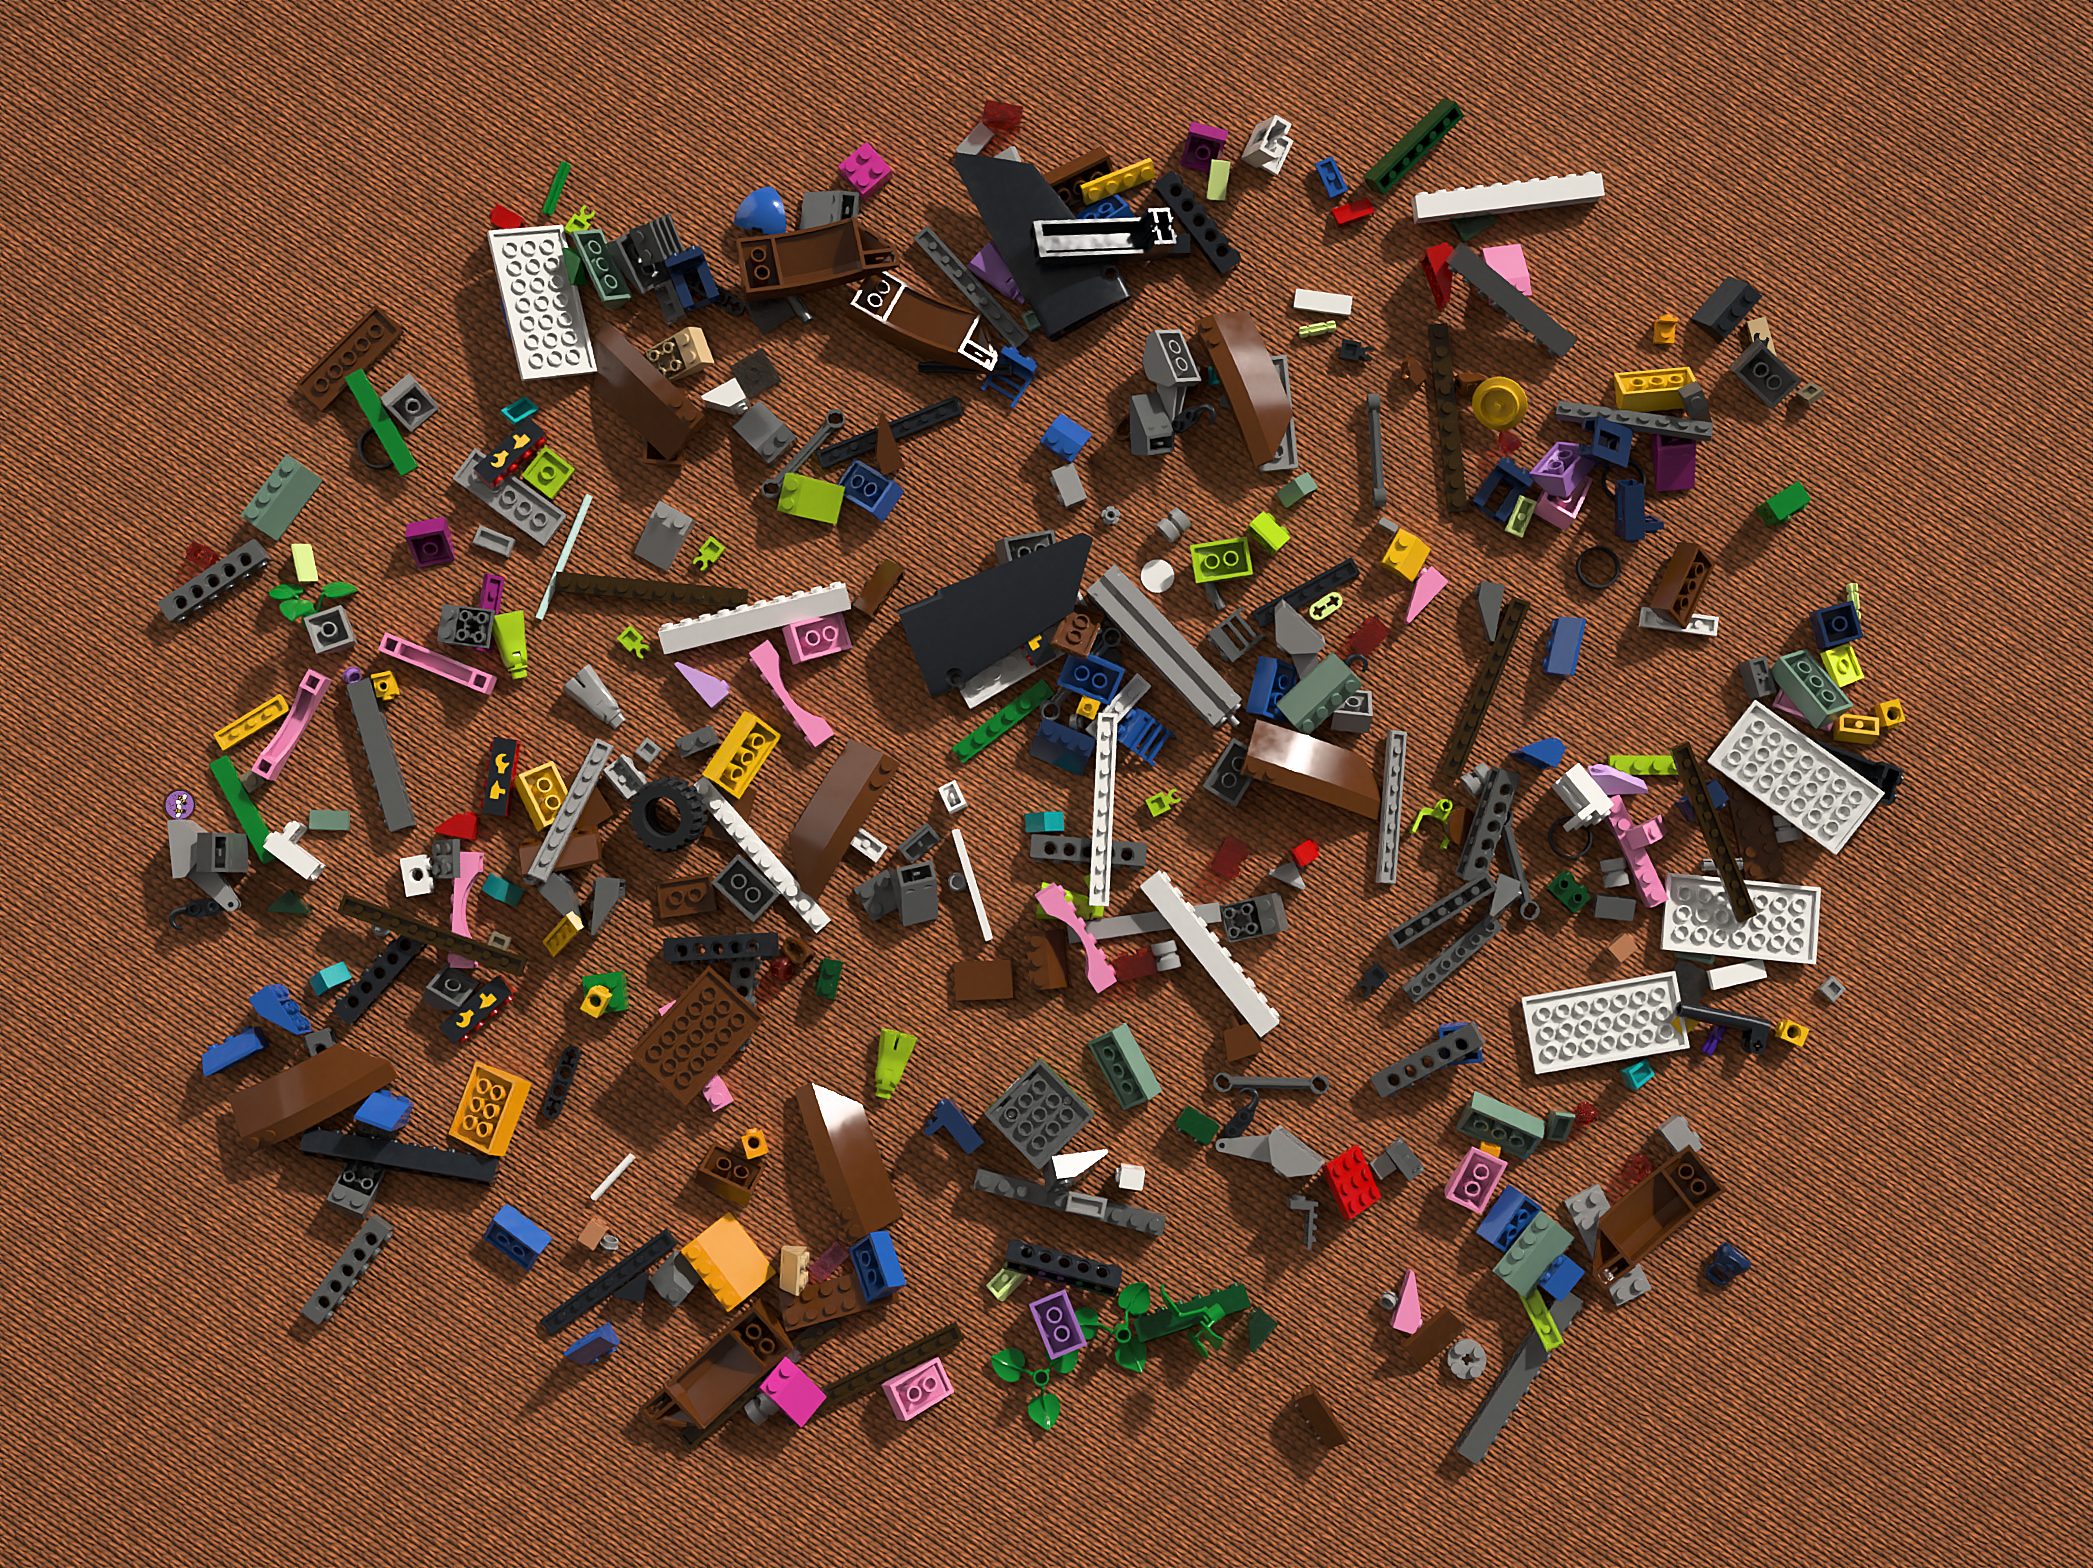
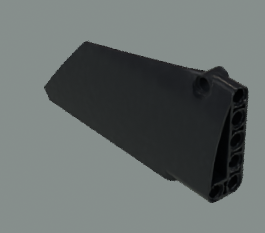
[954,153,1132,342]
[897,532,1093,699]

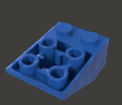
[248,984,312,1035]

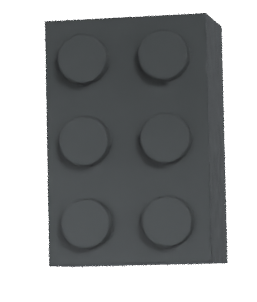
[1201,738,1253,808]
[711,854,782,922]

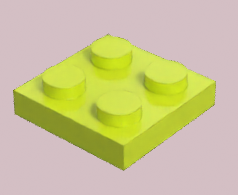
[1820,642,1864,688]

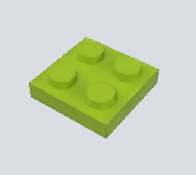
[522,446,577,500]

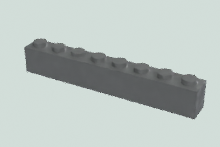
[1445,242,1578,358]
[346,678,417,832]

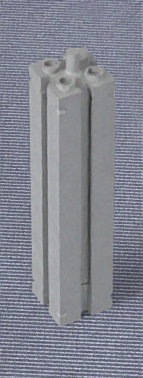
[1086,564,1242,728]

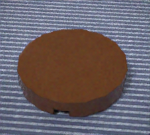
[1445,807,1475,845]

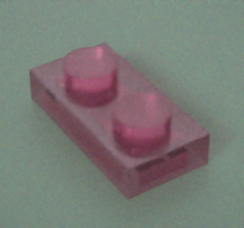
[808,1240,850,1282]

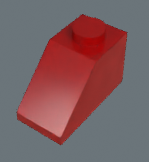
[434,811,481,840]
[1288,839,1320,867]

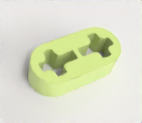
[1309,592,1342,621]

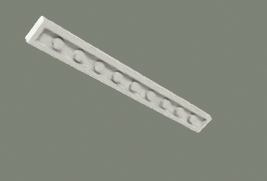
[1089,713,1118,907]
[694,776,831,933]

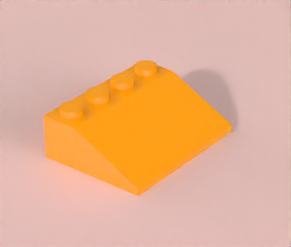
[448,1061,532,1156]
[680,1211,777,1312]

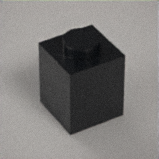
[1166,234,1190,259]

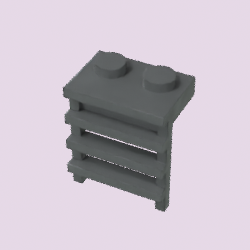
[629,213,685,267]
[1206,606,1266,665]
[1286,1193,1318,1250]

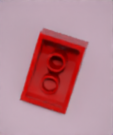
[1420,242,1453,312]

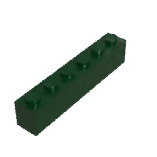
[1363,99,1464,195]
[1133,1282,1251,1344]

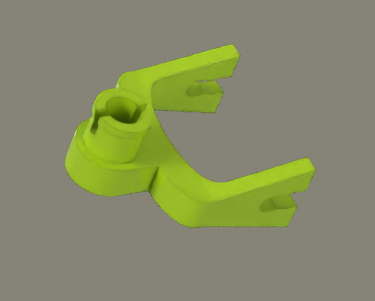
[1408,799,1453,850]

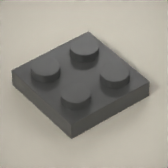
[432,839,460,879]
[854,869,898,922]

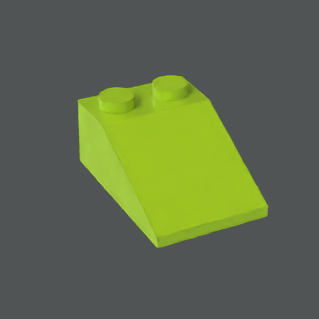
[777,472,845,524]
[1190,537,1253,584]

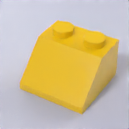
[1379,528,1431,583]

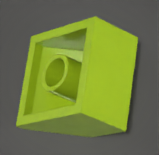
[1246,511,1290,557]

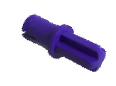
[1701,1025,1728,1056]

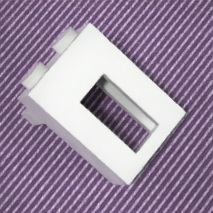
[1241,115,1293,176]
[1551,763,1614,832]
[263,821,327,882]

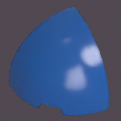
[733,186,786,235]

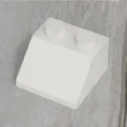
[701,378,751,415]

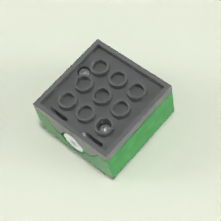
[984,1056,1095,1170]

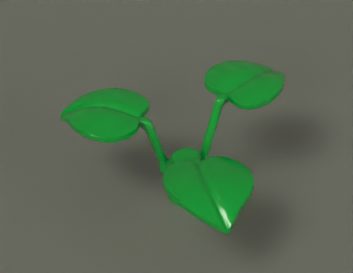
[269,581,358,629]
[1074,1282,1151,1373]
[1160,1284,1226,1360]
[991,1348,1079,1430]

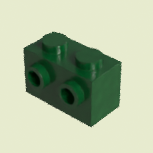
[1543,871,1591,914]
[813,957,845,1000]
[1174,1104,1220,1146]

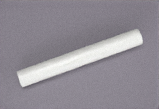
[590,1153,635,1201]

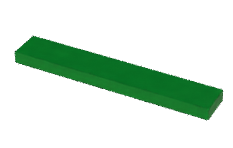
[344,368,419,477]
[209,755,277,865]

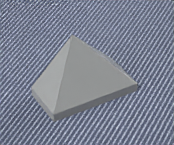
[1267,862,1305,890]

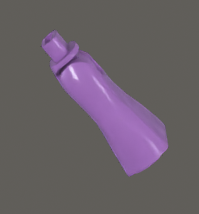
[967,241,1025,304]

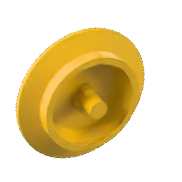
[1472,377,1528,431]

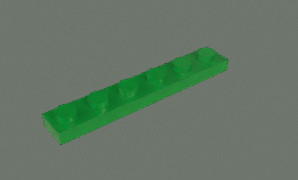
[952,679,1054,764]

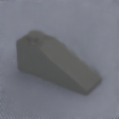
[1678,381,1714,430]
[1473,581,1505,643]
[1482,873,1522,927]

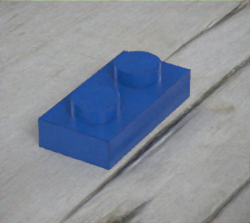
[1314,156,1348,200]

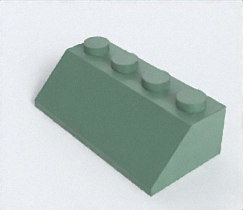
[571,229,633,310]
[240,454,324,541]
[1770,649,1854,729]
[1276,652,1363,736]
[1087,1023,1162,1110]
[1456,1091,1546,1161]
[1492,1210,1575,1299]

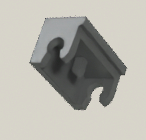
[654,279,688,326]
[1738,656,1776,700]
[897,822,941,863]
[1592,892,1636,921]
[1384,1136,1424,1182]

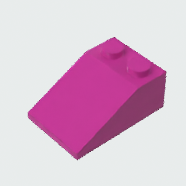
[757,1356,827,1428]

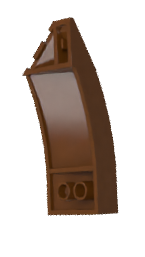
[736,216,900,302]
[844,271,998,373]
[789,739,900,901]
[794,1082,903,1242]
[638,1297,794,1429]

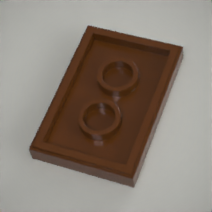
[1050,602,1106,661]
[562,768,615,829]
[704,786,757,846]
[655,873,718,919]
[954,959,1013,1001]
[1402,1306,1465,1368]

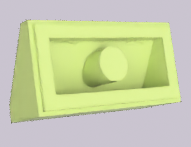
[1206,159,1230,201]
[1505,495,1537,538]
[291,544,318,584]
[986,1268,1029,1302]

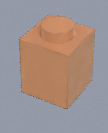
[1604,933,1638,963]
[577,1218,610,1250]

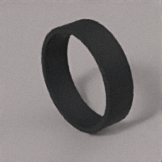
[357,427,394,470]
[1601,460,1646,501]
[1576,546,1620,589]
[1548,816,1593,858]

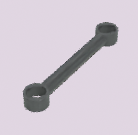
[1366,393,1386,507]
[761,409,846,500]
[1039,626,1121,721]
[1501,810,1540,920]
[1213,1072,1329,1094]

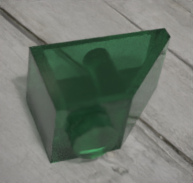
[1247,1306,1278,1354]

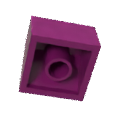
[1180,121,1228,173]
[405,517,455,568]

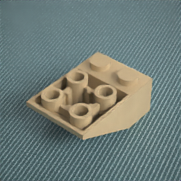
[645,327,714,382]
[779,1246,810,1296]

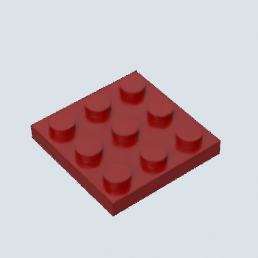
[1321,1144,1381,1221]

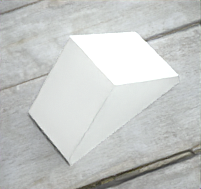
[938,780,968,815]

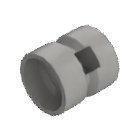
[1156,507,1192,543]
[1460,763,1490,798]
[1772,815,1803,843]
[1600,857,1630,888]
[1151,940,1181,972]
[744,1392,780,1426]

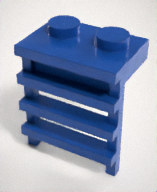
[981,346,1037,409]
[1116,706,1176,767]

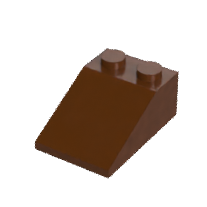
[873,410,905,475]

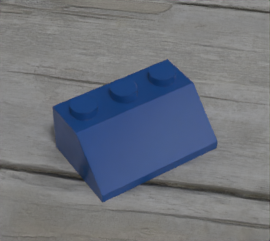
[1074,194,1135,220]
[1542,616,1586,679]
[1246,656,1299,723]
[1510,737,1566,771]
[202,1025,270,1077]
[1476,1184,1542,1253]
[483,1204,553,1272]
[849,1231,907,1303]

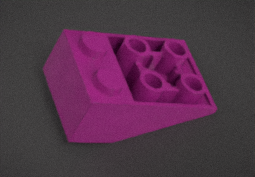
[1650,433,1696,492]

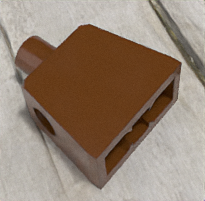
[1222,1014,1263,1062]

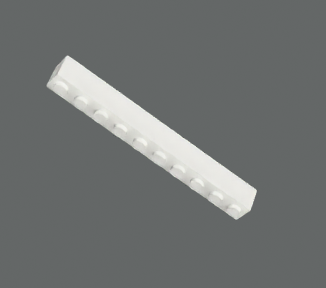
[1411,172,1605,224]
[658,582,851,654]
[1140,870,1280,1037]

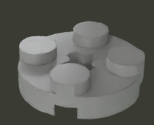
[1447,1339,1487,1379]

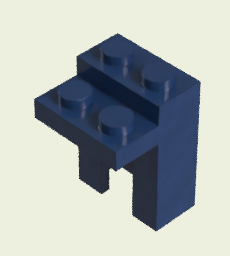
[664,246,721,313]
[1577,416,1633,469]
[1469,456,1534,524]
[1615,479,1664,543]
[924,1097,984,1155]

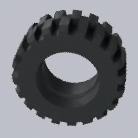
[629,777,707,853]

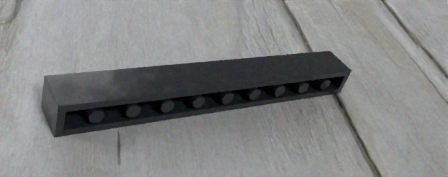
[299,1127,500,1188]

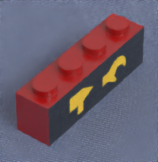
[473,418,547,490]
[1020,632,1057,668]
[481,737,521,817]
[439,975,516,1044]

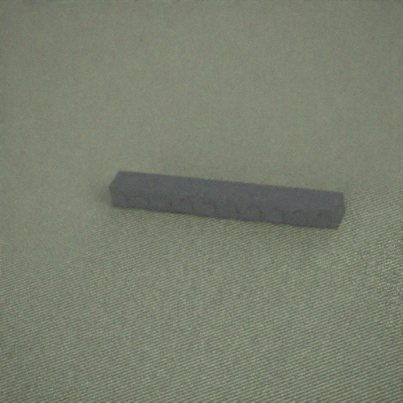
[973,1166,1166,1236]
[1454,1292,1583,1465]

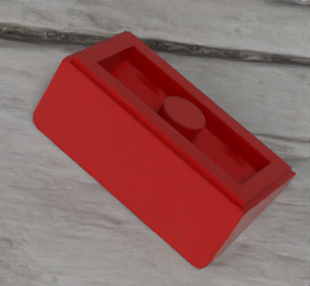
[1331,198,1375,228]

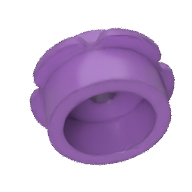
[342,667,362,684]

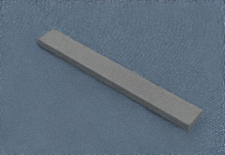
[1376,730,1407,885]
[528,739,614,883]
[1067,902,1221,943]

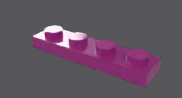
[472,574,505,653]

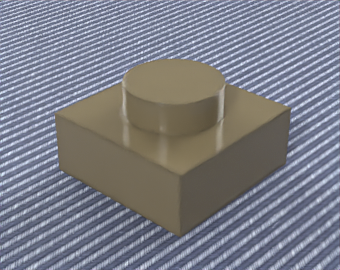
[1796,382,1825,406]
[238,768,267,793]
[488,931,512,951]

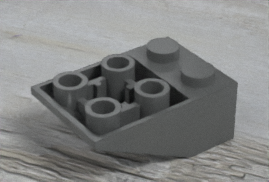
[800,191,861,230]
[1129,393,1175,455]
[437,604,495,649]
[196,833,249,872]
[889,860,938,927]
[588,877,627,935]
[1220,891,1289,943]
[326,1163,387,1221]

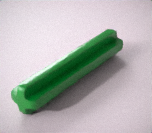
[542,161,571,216]

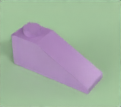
[674,662,731,709]
[1587,764,1648,795]

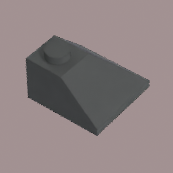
[422,963,480,1011]
[650,1250,701,1308]

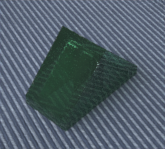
[268,889,313,914]

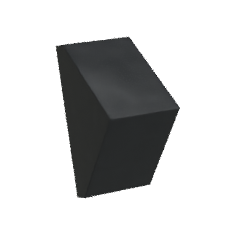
[613,1268,651,1302]

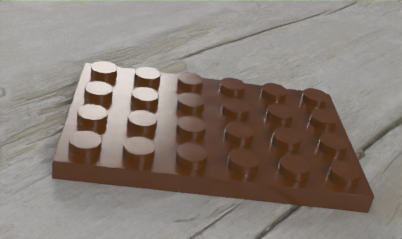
[628,966,766,1106]

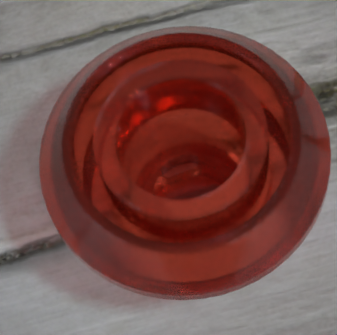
[1497,429,1522,454]
[770,957,795,983]
[1574,1101,1600,1125]

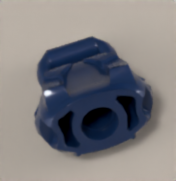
[1705,1242,1751,1287]

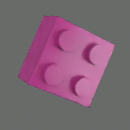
[838,142,893,201]

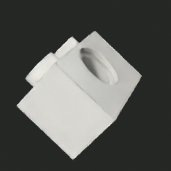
[400,855,436,897]
[1115,1163,1145,1191]

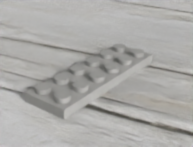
[1259,355,1299,473]
[453,448,568,547]
[1563,1183,1652,1306]

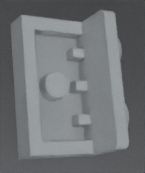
[602,754,647,801]

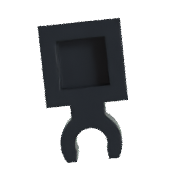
[1339,339,1374,362]
[1355,962,1390,997]

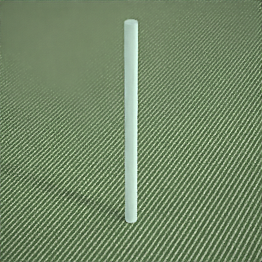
[536,494,593,620]

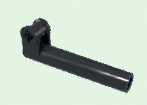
[1675,1001,1770,1054]

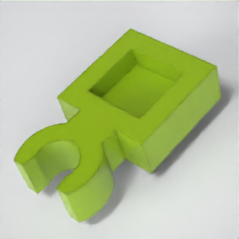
[564,205,595,236]
[693,536,726,572]
[617,625,652,659]
[1145,789,1181,817]

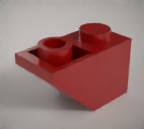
[489,204,526,230]

